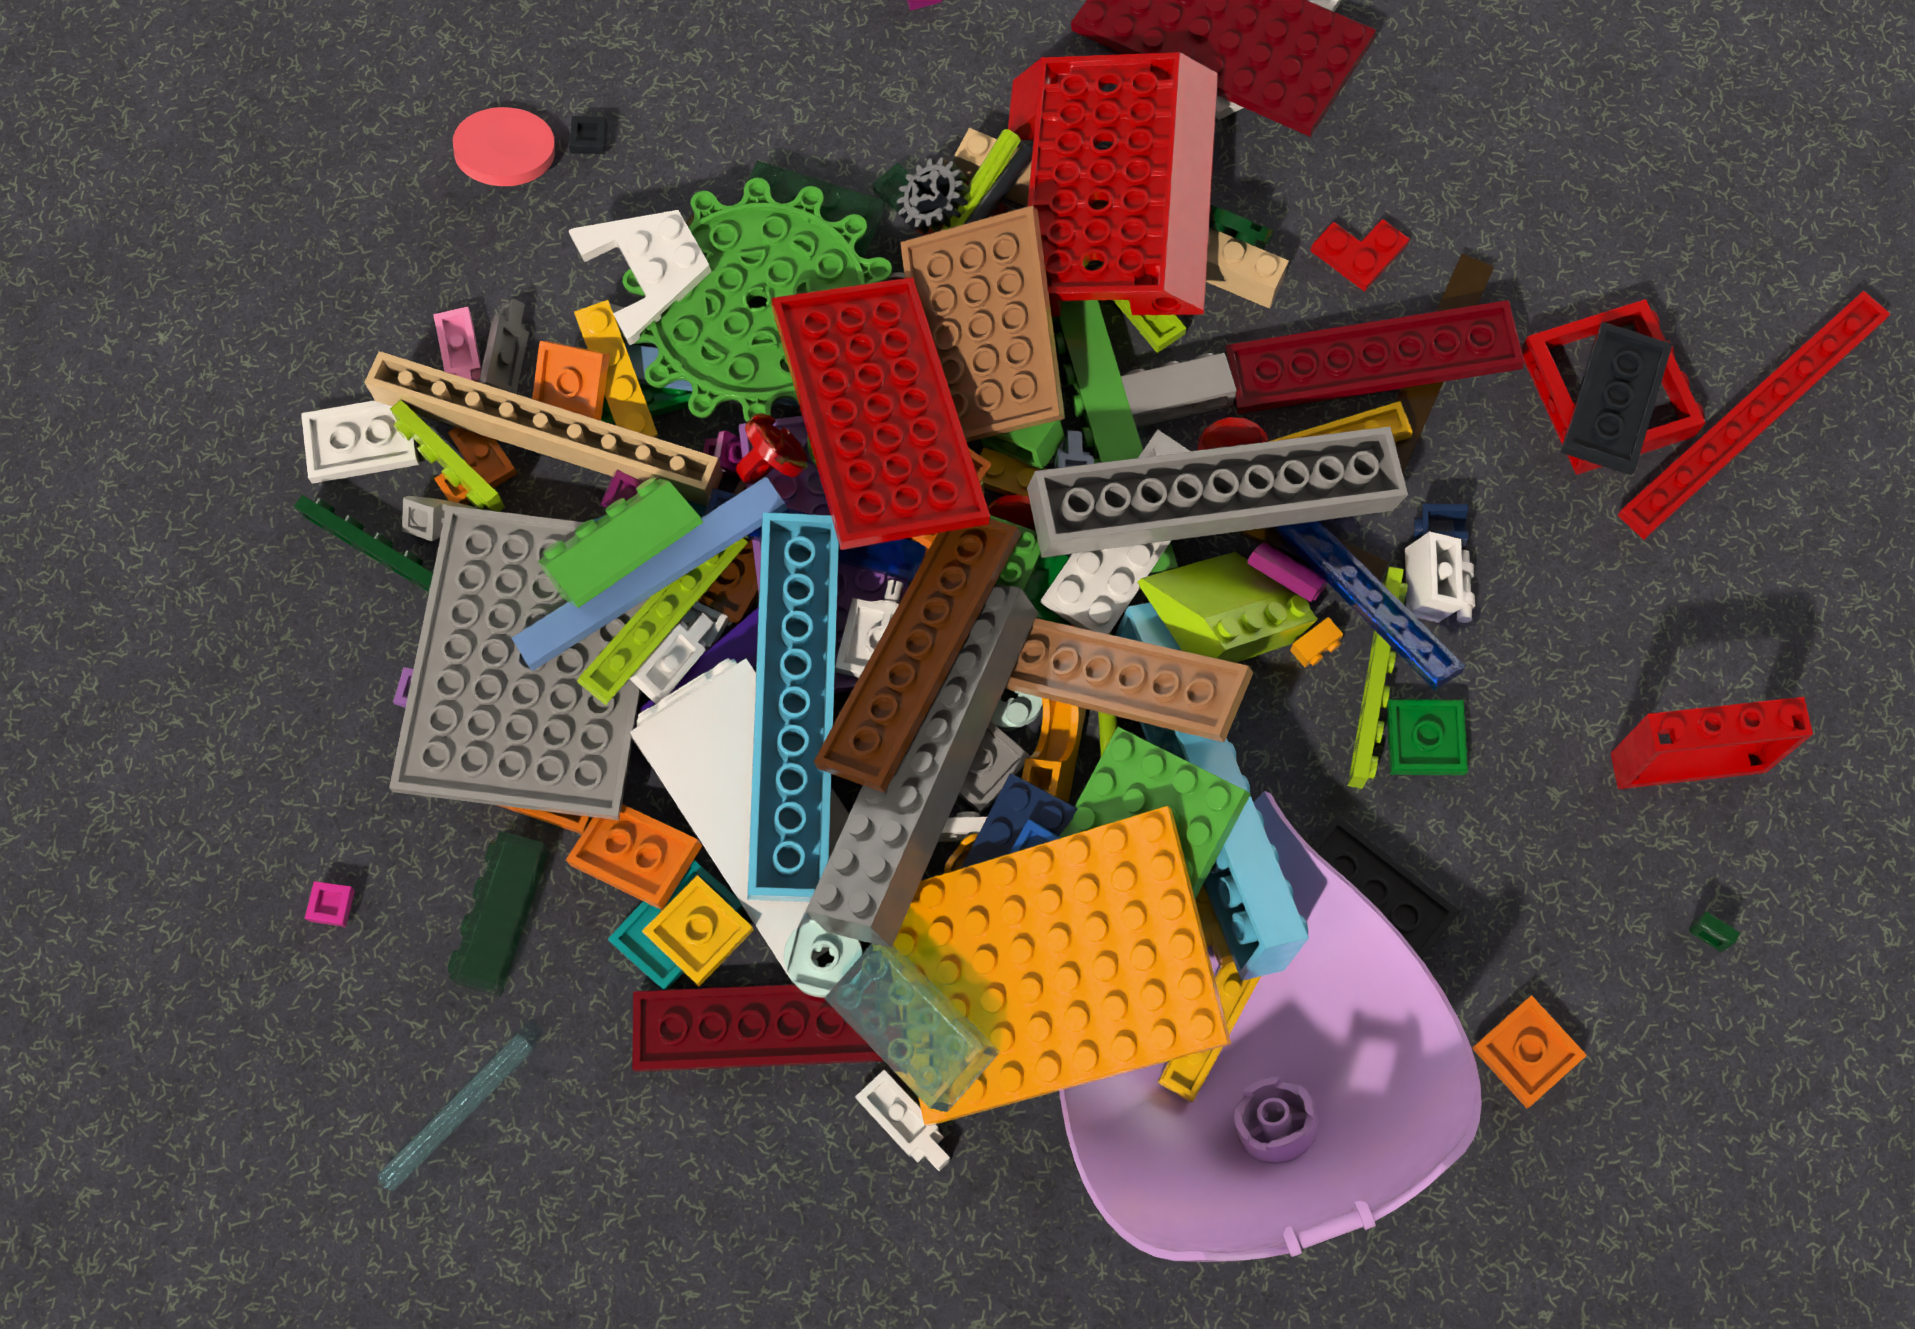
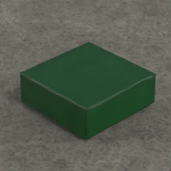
[1689,911,1741,952]

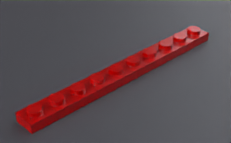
[1617,291,1890,540]

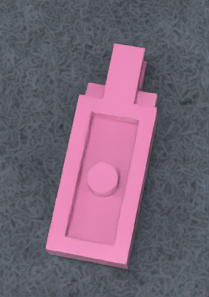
[433,307,482,382]

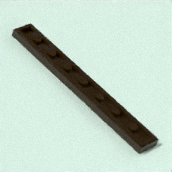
[1395,254,1494,473]

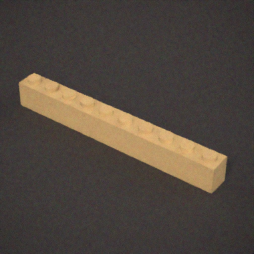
[954,128,1289,308]
[364,351,723,507]

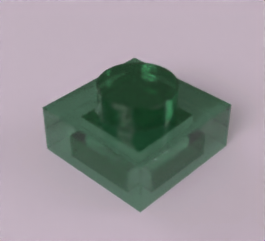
[873,163,911,212]

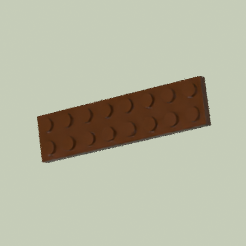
[813,519,1021,793]

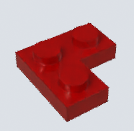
[1310,219,1410,292]

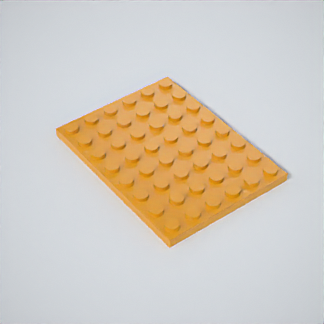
[888,806,1231,1126]

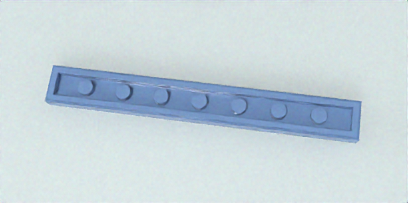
[512,476,788,671]

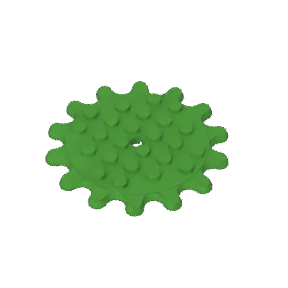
[621,178,892,422]

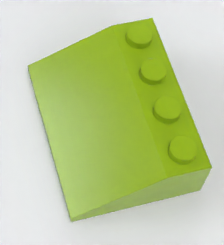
[1137,552,1318,663]

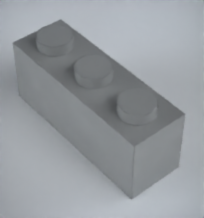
[1121,353,1237,428]

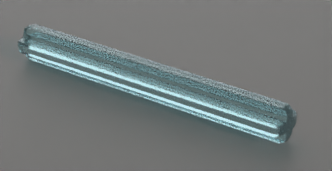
[377,1035,533,1191]

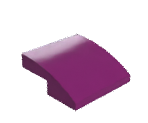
[1247,542,1329,602]

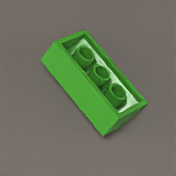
[537,478,703,608]

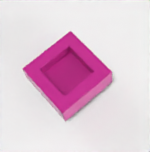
[305,881,355,927]

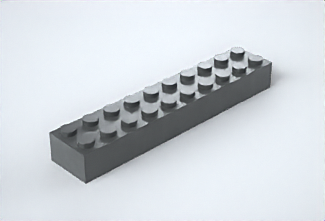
[805,584,1038,948]

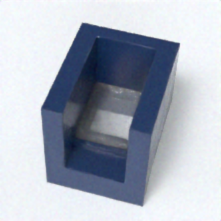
[1414,504,1468,550]

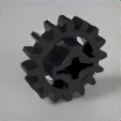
[897,157,970,234]

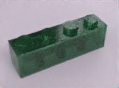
[448,831,550,997]

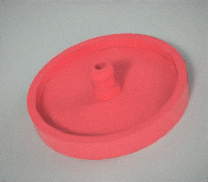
[453,107,555,186]

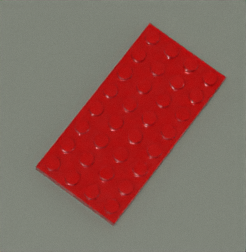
[771,277,990,550]

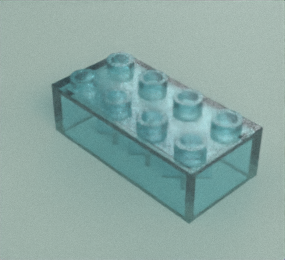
[824,943,1000,1112]

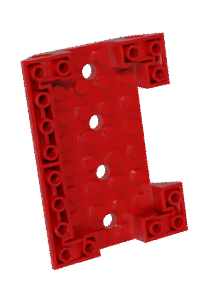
[1008,52,1218,317]

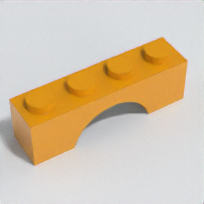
[1022,698,1086,803]

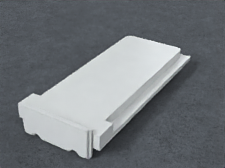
[630,658,849,977]

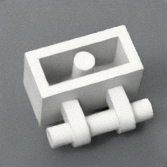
[1405,531,1475,623]

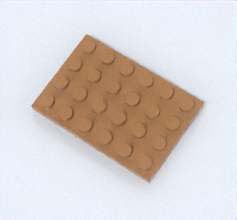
[901,206,1065,442]

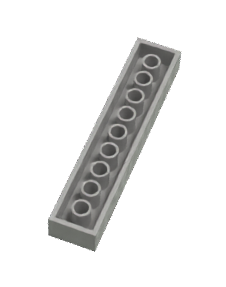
[1027,427,1408,558]

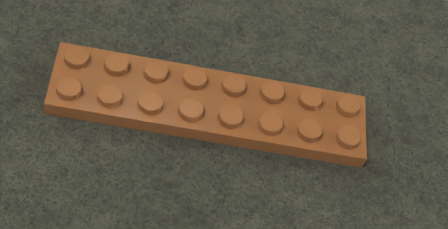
[1005,618,1253,742]

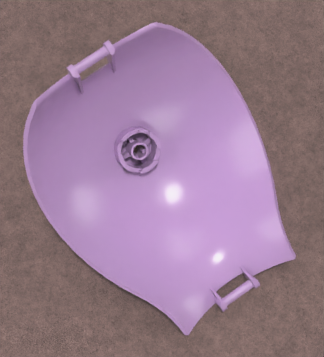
[1059,791,1482,1262]

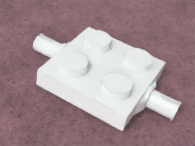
[835,580,903,678]

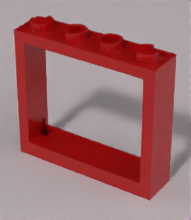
[1521,299,1705,475]
[1610,697,1813,789]

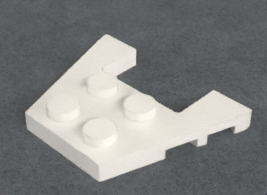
[569,210,711,345]

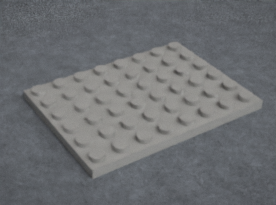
[389,505,650,820]

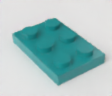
[608,860,744,990]

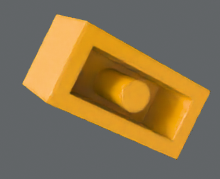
[1290,617,1343,668]

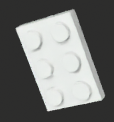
[301,401,419,484]

